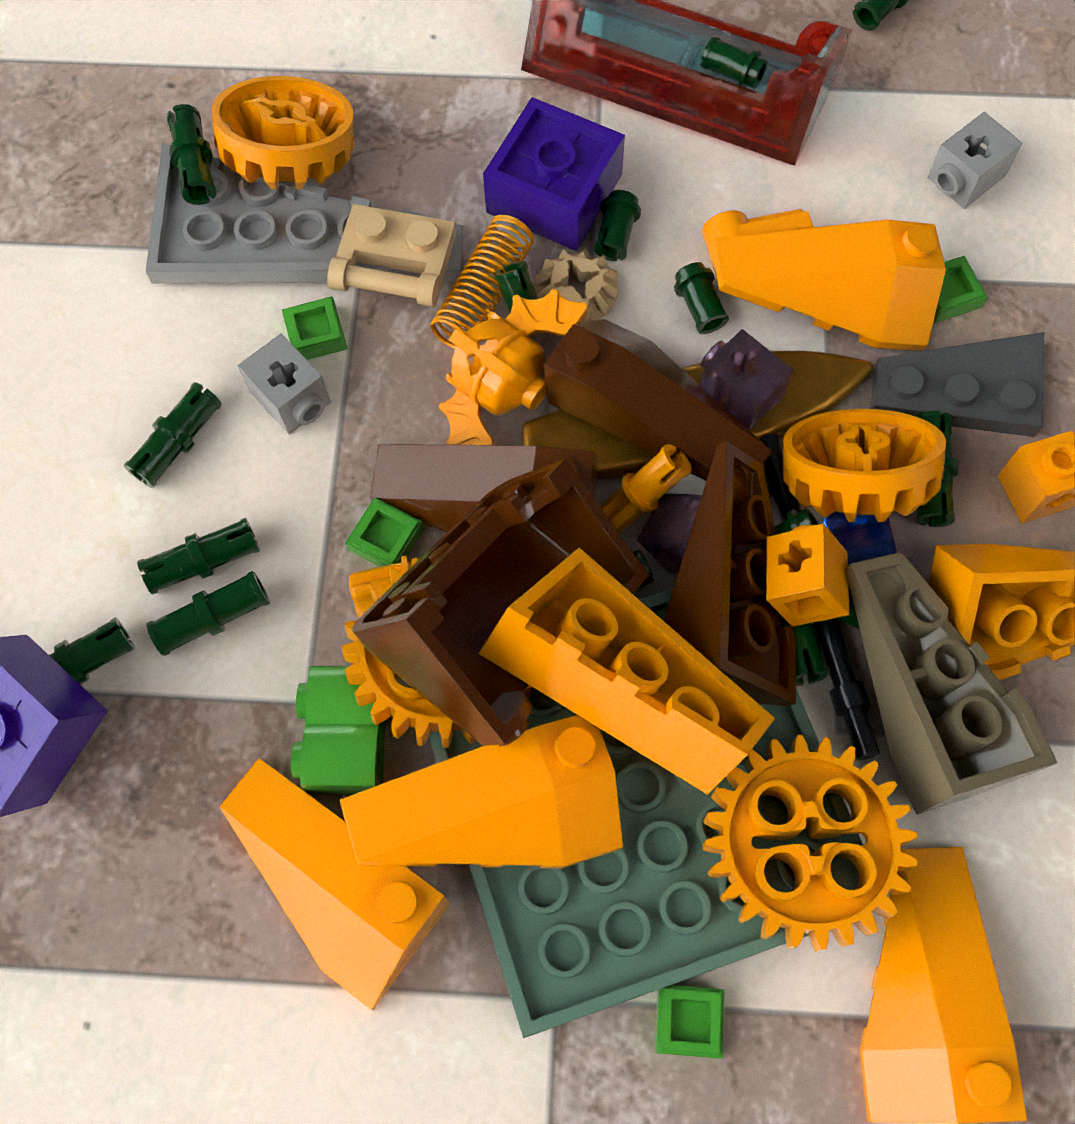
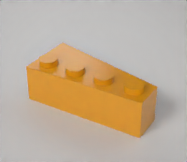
[478,548,775,795]

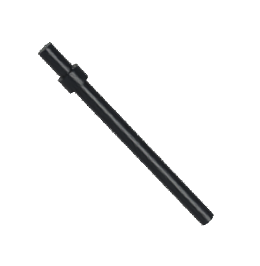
[760,434,880,760]

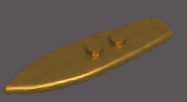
[521,350,874,479]

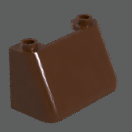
[352,458,649,746]

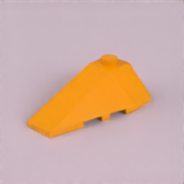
[712,219,946,351]
[928,544,1075,680]
[340,715,623,869]
[219,758,450,1010]
[859,847,1027,1124]

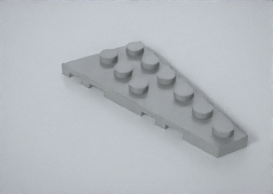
[145,143,463,284]

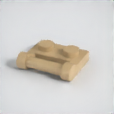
[327,204,456,307]

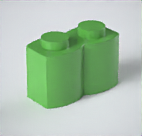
[291,666,386,795]

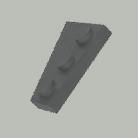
[871,332,1044,437]

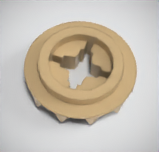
[535,247,618,323]

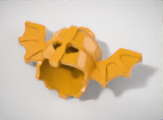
[439,289,589,445]

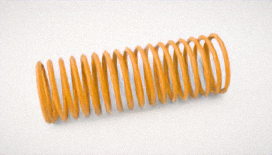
[430,214,534,349]

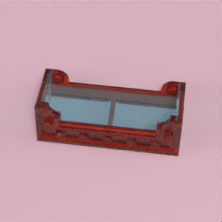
[521,0,853,166]

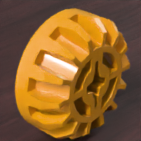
[211,76,354,190]
[783,409,946,522]

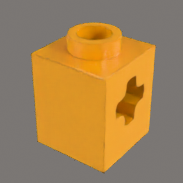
[997,430,1075,524]
[766,523,850,626]

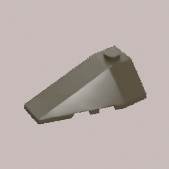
[845,552,1058,815]

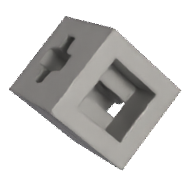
[927,111,1023,209]
[237,333,331,434]

